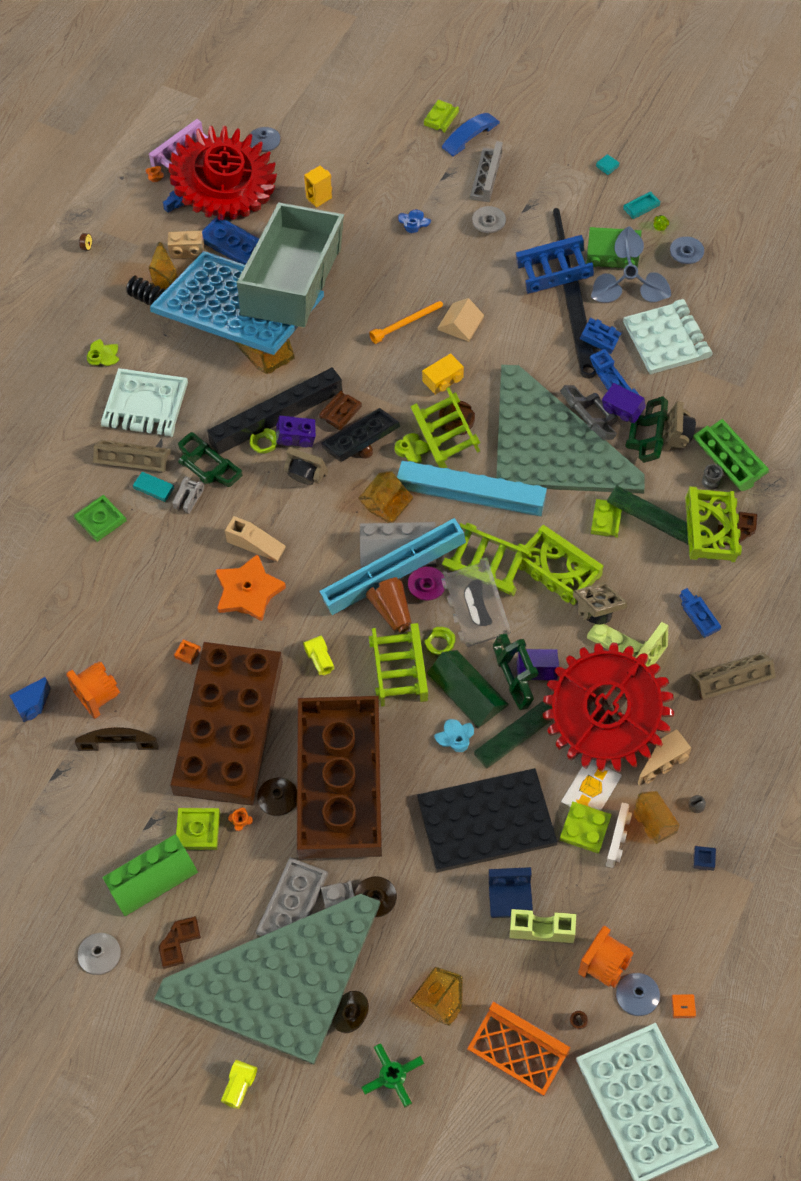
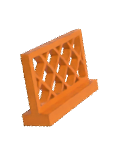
[467,1001,570,1096]

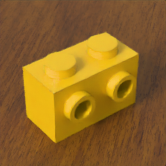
[304,166,332,208]
[422,353,464,395]

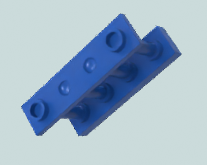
[516,235,594,294]

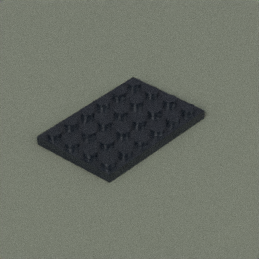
[417,768,558,873]

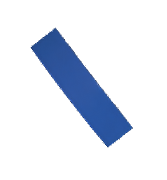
[442,113,500,157]
[590,349,639,395]

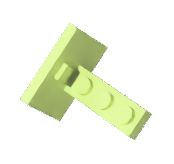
[587,622,669,667]

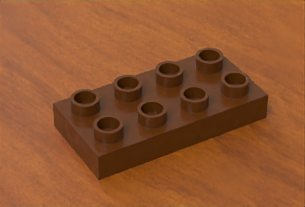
[170,642,283,806]
[297,696,382,859]

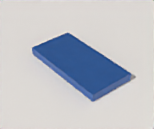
[202,216,259,265]

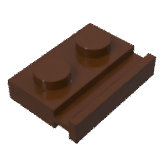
[319,391,362,430]

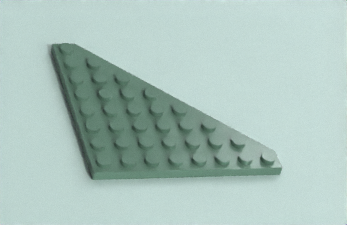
[496,365,645,494]
[154,894,381,1065]

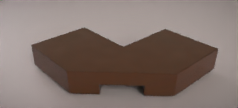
[716,512,757,545]
[158,916,201,969]

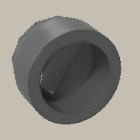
[689,795,706,813]

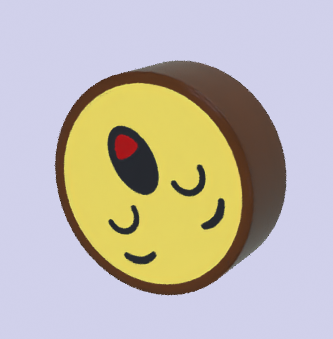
[79,233,92,251]

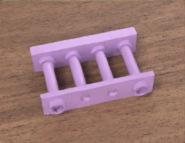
[149,119,208,169]

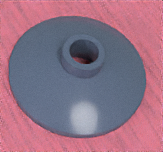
[250,127,280,152]
[670,237,704,264]
[616,973,660,1016]

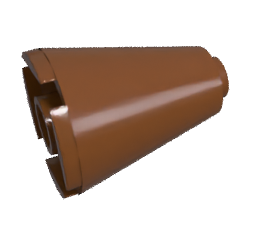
[366,577,412,633]

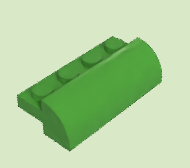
[693,419,769,491]
[102,834,198,916]

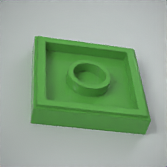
[74,494,127,542]

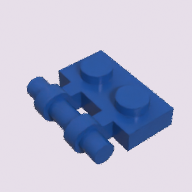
[580,317,621,354]

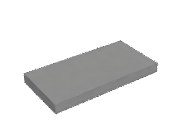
[256,857,328,936]

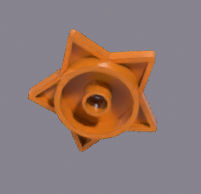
[216,555,286,621]

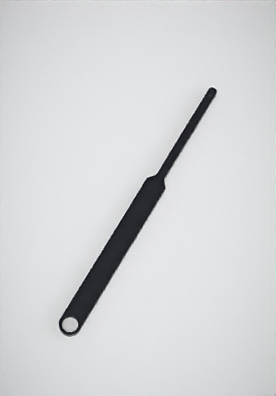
[553,208,596,378]

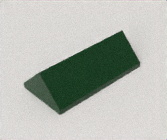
[427,650,509,728]

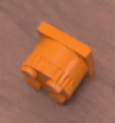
[66,661,120,719]
[578,926,634,988]

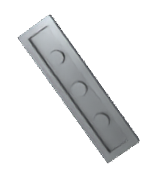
[470,141,503,202]

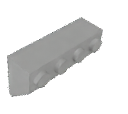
[360,522,436,568]

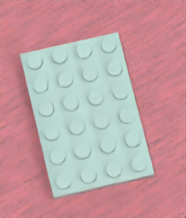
[576,1023,719,1181]

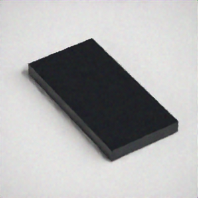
[321,408,401,462]

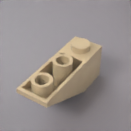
[225,516,286,562]
[638,729,691,786]

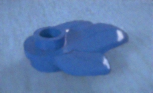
[398,209,431,233]

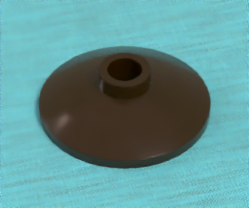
[257,777,297,816]
[355,876,397,918]
[332,991,369,1033]

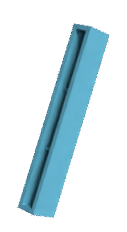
[397,461,547,517]
[320,518,466,615]

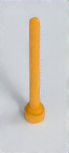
[369,301,443,344]

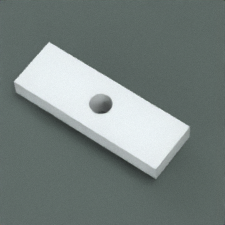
[606,802,632,868]

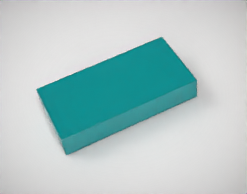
[623,191,661,219]
[133,472,174,502]

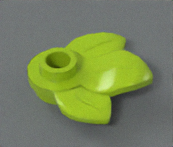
[87,339,119,366]
[394,433,430,463]

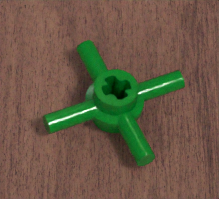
[361,1043,424,1108]

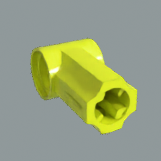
[303,635,335,676]
[221,1060,257,1109]

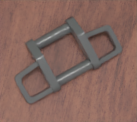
[560,385,619,440]

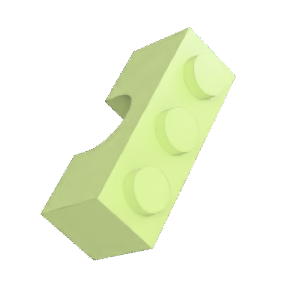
[509,909,576,943]

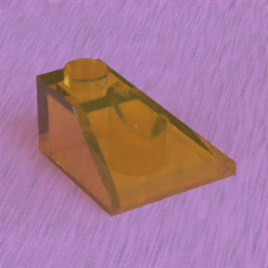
[149,242,178,290]
[410,967,463,1026]

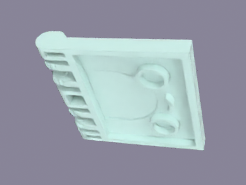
[623,299,713,374]
[101,368,188,437]

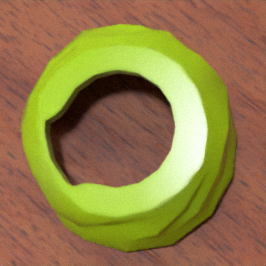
[250,428,278,454]
[425,626,455,656]

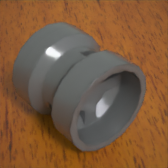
[702,464,723,490]

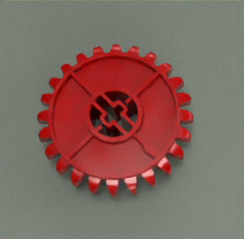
[169,126,277,220]
[543,642,674,773]

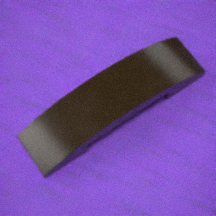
[75,727,159,751]

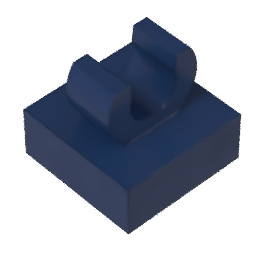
[693,846,716,871]

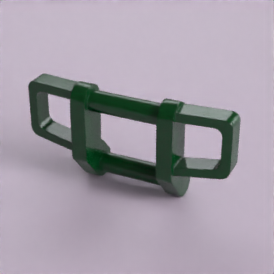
[625,396,668,463]
[178,432,243,487]
[493,633,539,710]

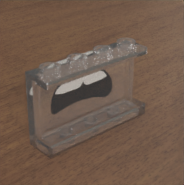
[441,557,511,647]

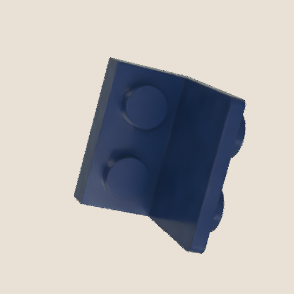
[488,867,533,918]

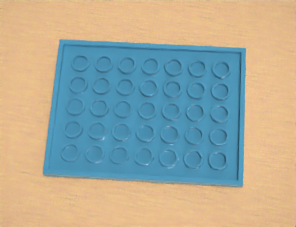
[150,251,324,355]

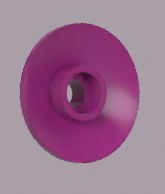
[408,567,446,601]

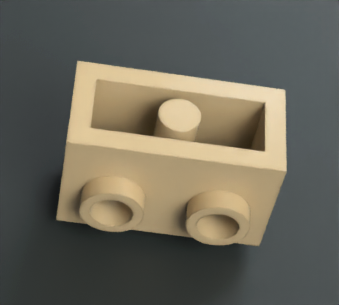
[168,231,204,259]

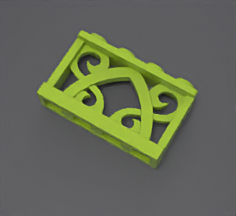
[685,486,742,562]
[515,524,604,605]

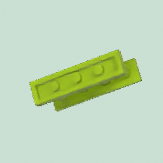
[410,387,480,468]
[442,523,532,596]
[369,623,428,707]

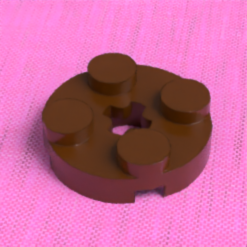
[439,401,475,435]

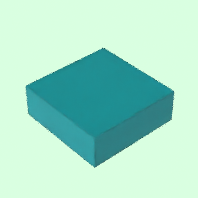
[596,154,620,175]

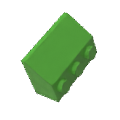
[586,227,642,268]

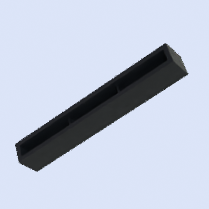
[207,367,342,455]

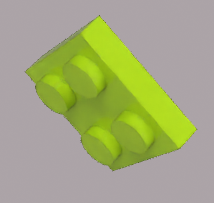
[559,801,612,854]
[176,808,220,850]

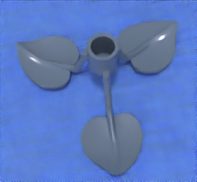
[591,226,671,302]

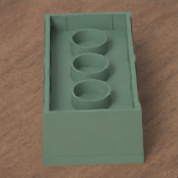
[237,202,344,328]

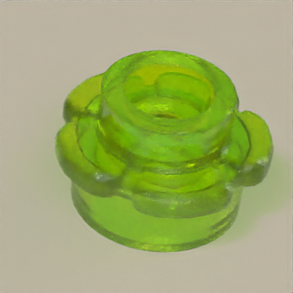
[653,215,669,231]

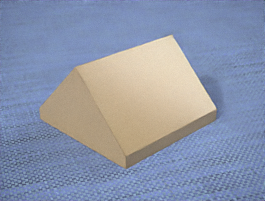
[438,298,484,342]

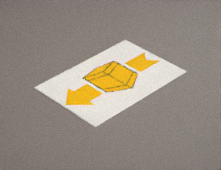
[561,759,622,811]

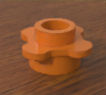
[145,166,164,182]
[228,808,253,831]

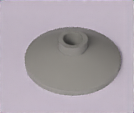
[472,206,506,233]
[78,933,121,975]

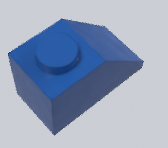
[9,677,51,722]

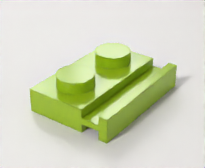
[424,100,459,133]
[591,499,623,538]

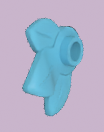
[434,719,474,752]

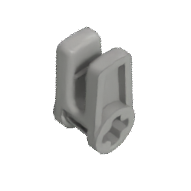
[173,477,204,514]

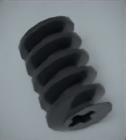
[126,275,165,306]

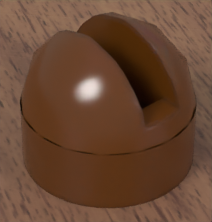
[358,445,373,459]
[570,1011,588,1030]

